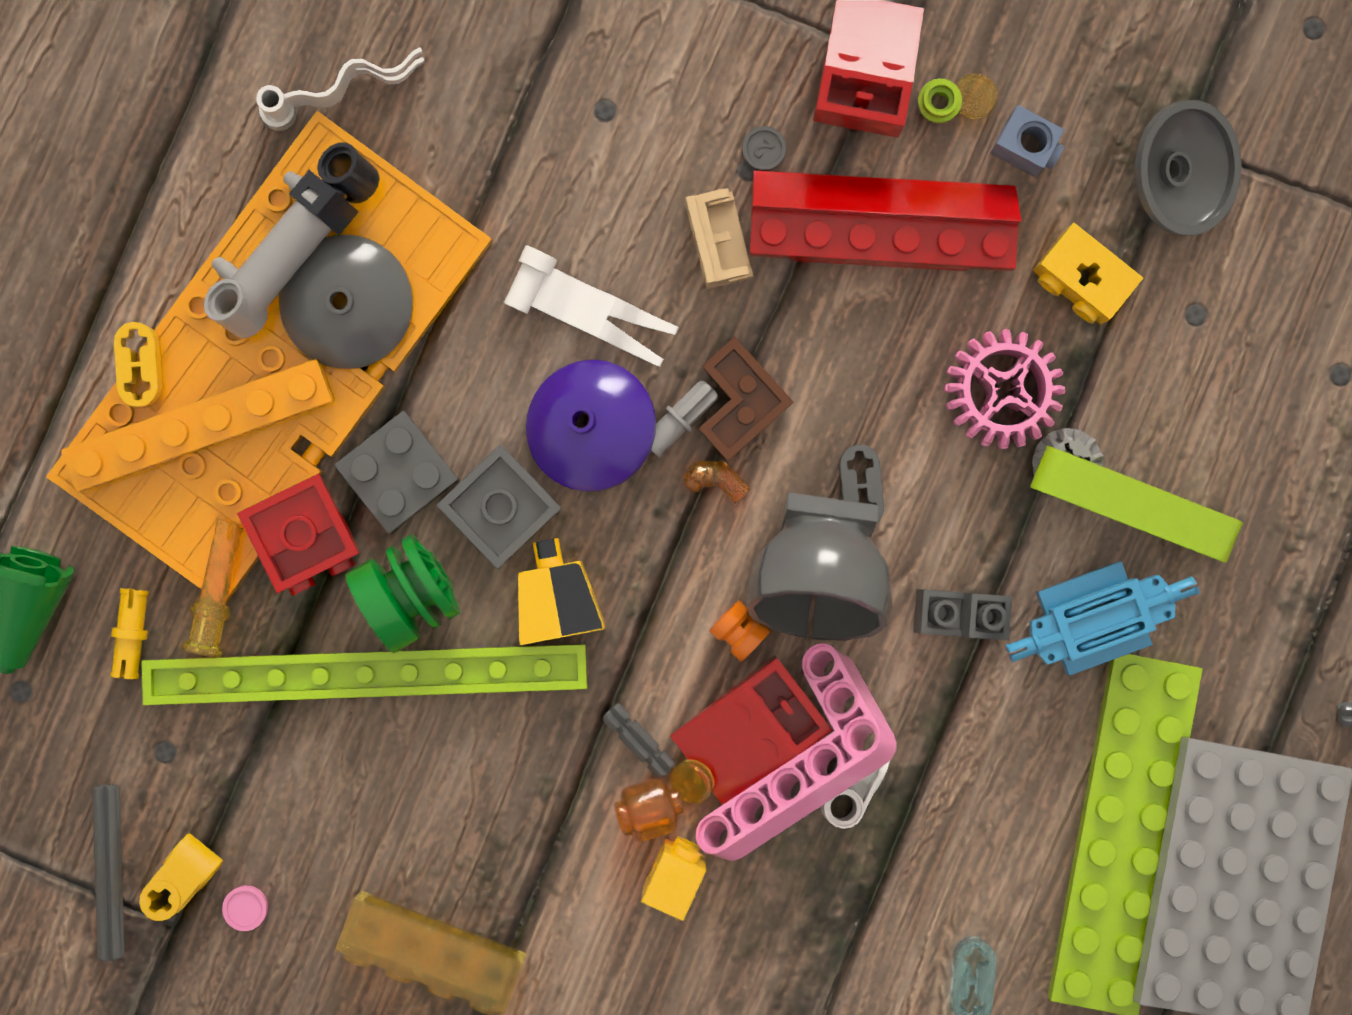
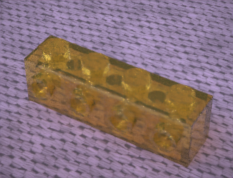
[335,891,527,1015]

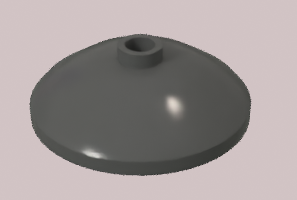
[1135,100,1241,236]
[279,235,413,369]

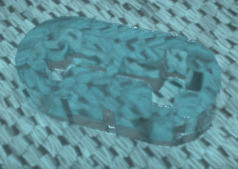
[949,936,996,1015]

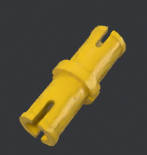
[110,588,149,679]

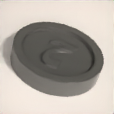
[742,126,786,171]

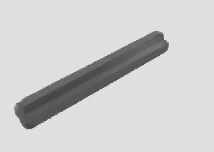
[92,784,124,962]

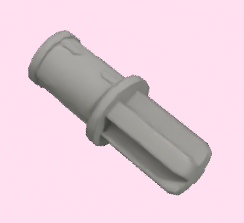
[651,380,718,459]

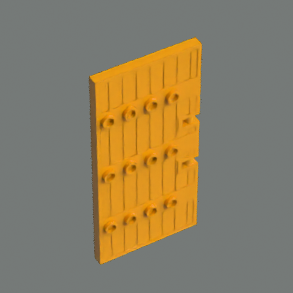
[46,111,493,604]

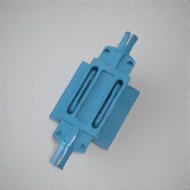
[1005,561,1199,676]

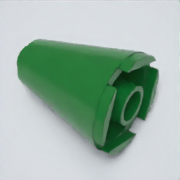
[0,546,73,674]

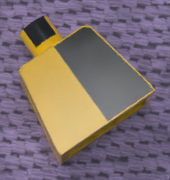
[518,538,606,645]

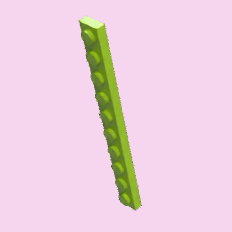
[142,644,588,705]

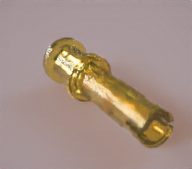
[182,518,244,657]

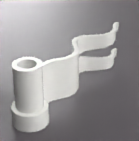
[256,48,425,131]
[504,245,679,367]

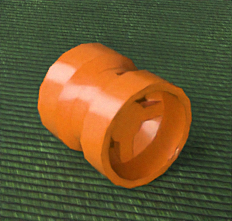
[709,600,771,662]

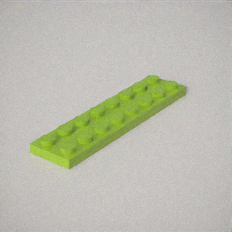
[1047,654,1203,1015]

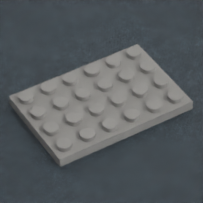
[1133,736,1352,1015]

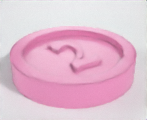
[222,885,268,931]

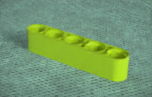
[1030,445,1243,563]

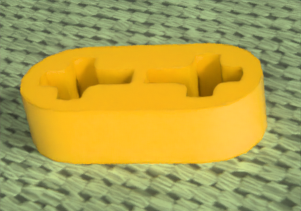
[114,322,163,408]

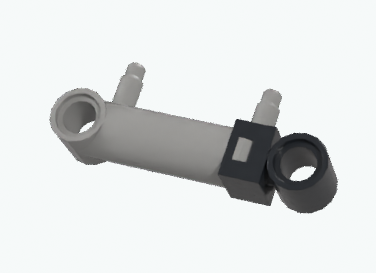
[204,142,380,338]

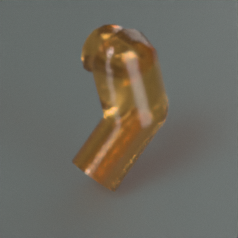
[684,461,751,504]

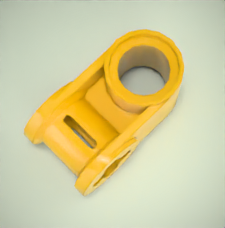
[139,833,224,921]

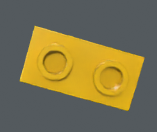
[1032,223,1143,325]
[641,836,706,921]

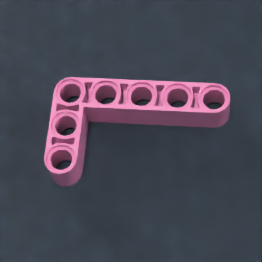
[696,643,897,861]

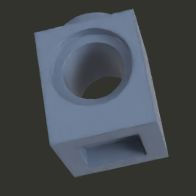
[990,105,1065,177]

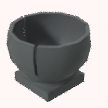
[746,493,892,641]

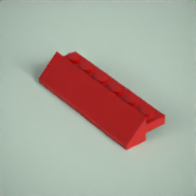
[749,171,1021,271]

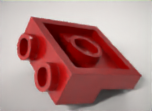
[237,473,361,596]

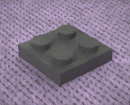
[334,410,459,534]
[436,444,562,569]

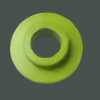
[918,79,962,124]

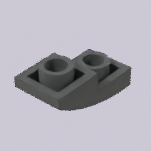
[913,589,1012,640]

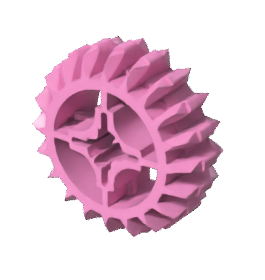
[944,329,1065,449]

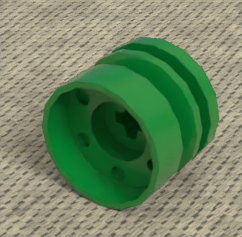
[345,534,461,654]

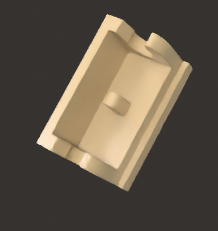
[685,188,753,289]

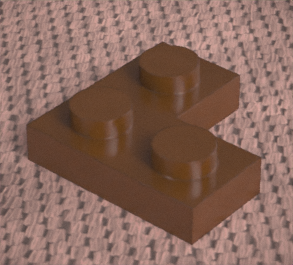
[698,337,794,462]

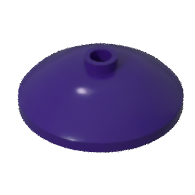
[526,360,656,492]

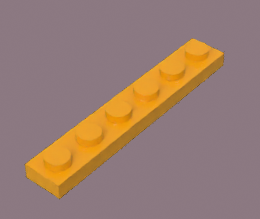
[61,359,334,492]

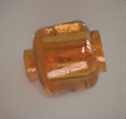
[614,778,683,843]

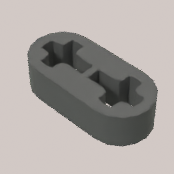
[839,444,884,522]

